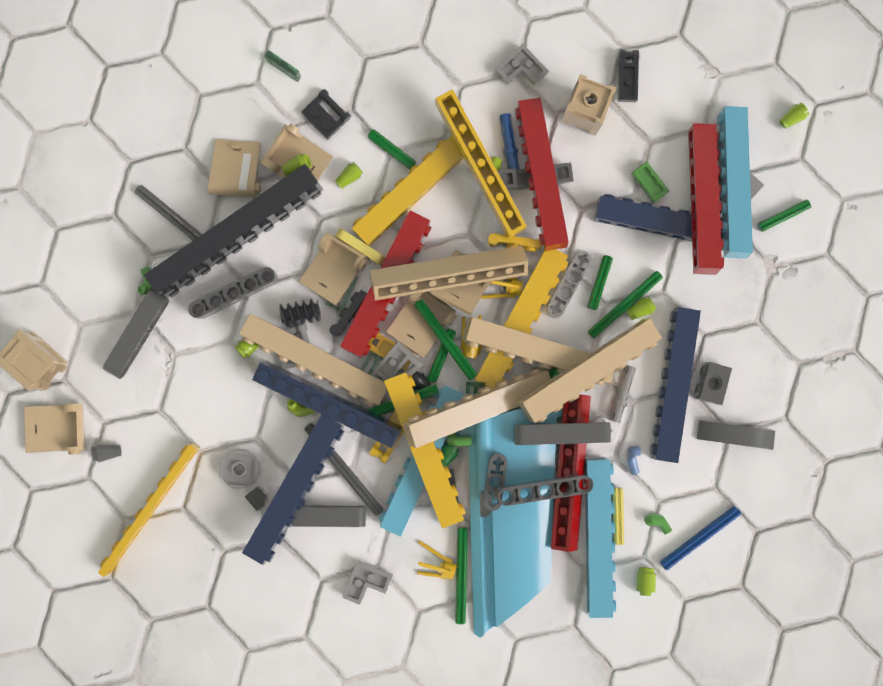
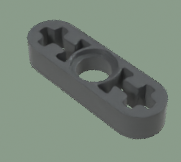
[483,453,507,511]

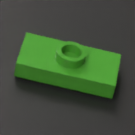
[631,161,670,204]

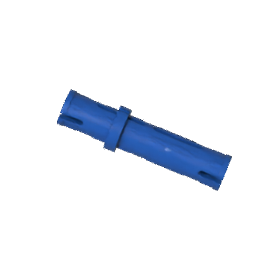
[499,113,520,170]

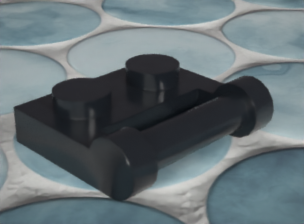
[301,89,351,140]

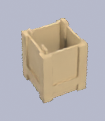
[561,74,616,136]
[0,330,68,391]

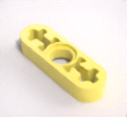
[335,228,385,266]

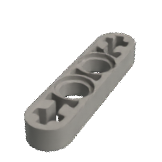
[546,251,592,318]

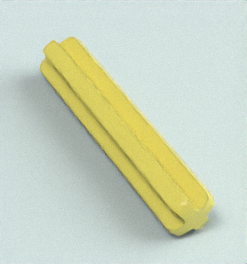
[612,487,624,545]

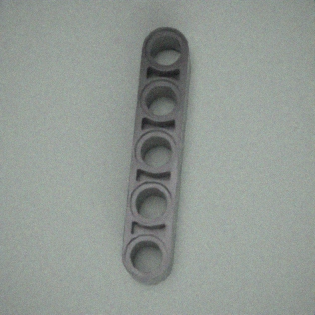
[188,267,278,319]
[103,289,169,379]
[514,422,611,445]
[494,474,593,506]
[291,505,366,527]

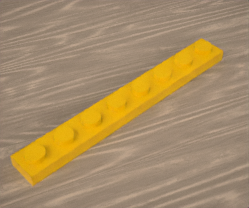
[98,443,200,577]

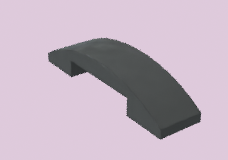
[497,162,574,190]
[697,420,776,450]

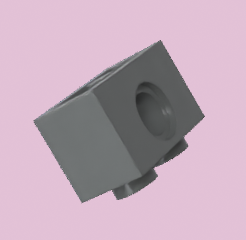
[694,362,732,405]

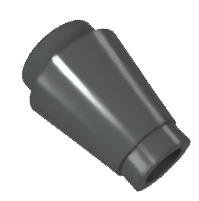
[91,444,122,463]

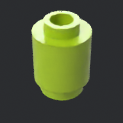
[636,567,656,596]

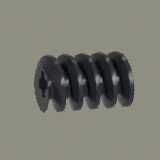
[279,298,321,327]

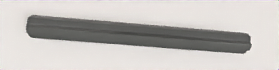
[135,185,202,241]
[304,423,383,516]

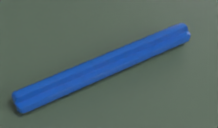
[660,506,741,571]

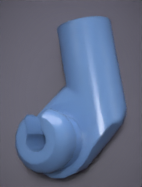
[627,445,641,475]

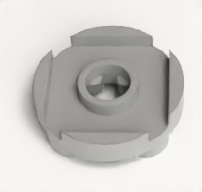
[219,450,259,489]

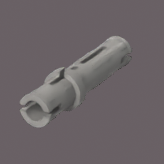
[608,365,637,423]

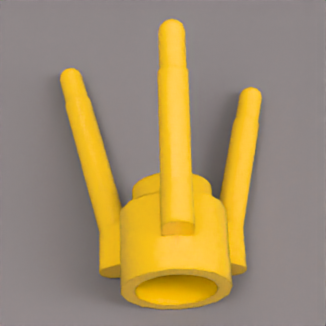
[481,277,523,299]
[460,315,483,359]
[417,540,457,580]

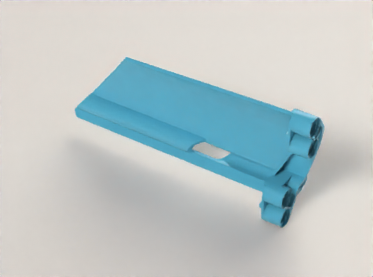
[456,408,563,638]

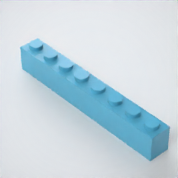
[717,106,753,259]
[378,385,465,537]
[585,459,616,618]

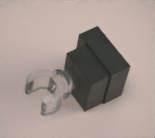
[244,479,279,511]

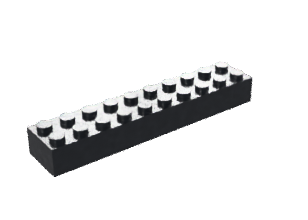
[144,164,324,297]

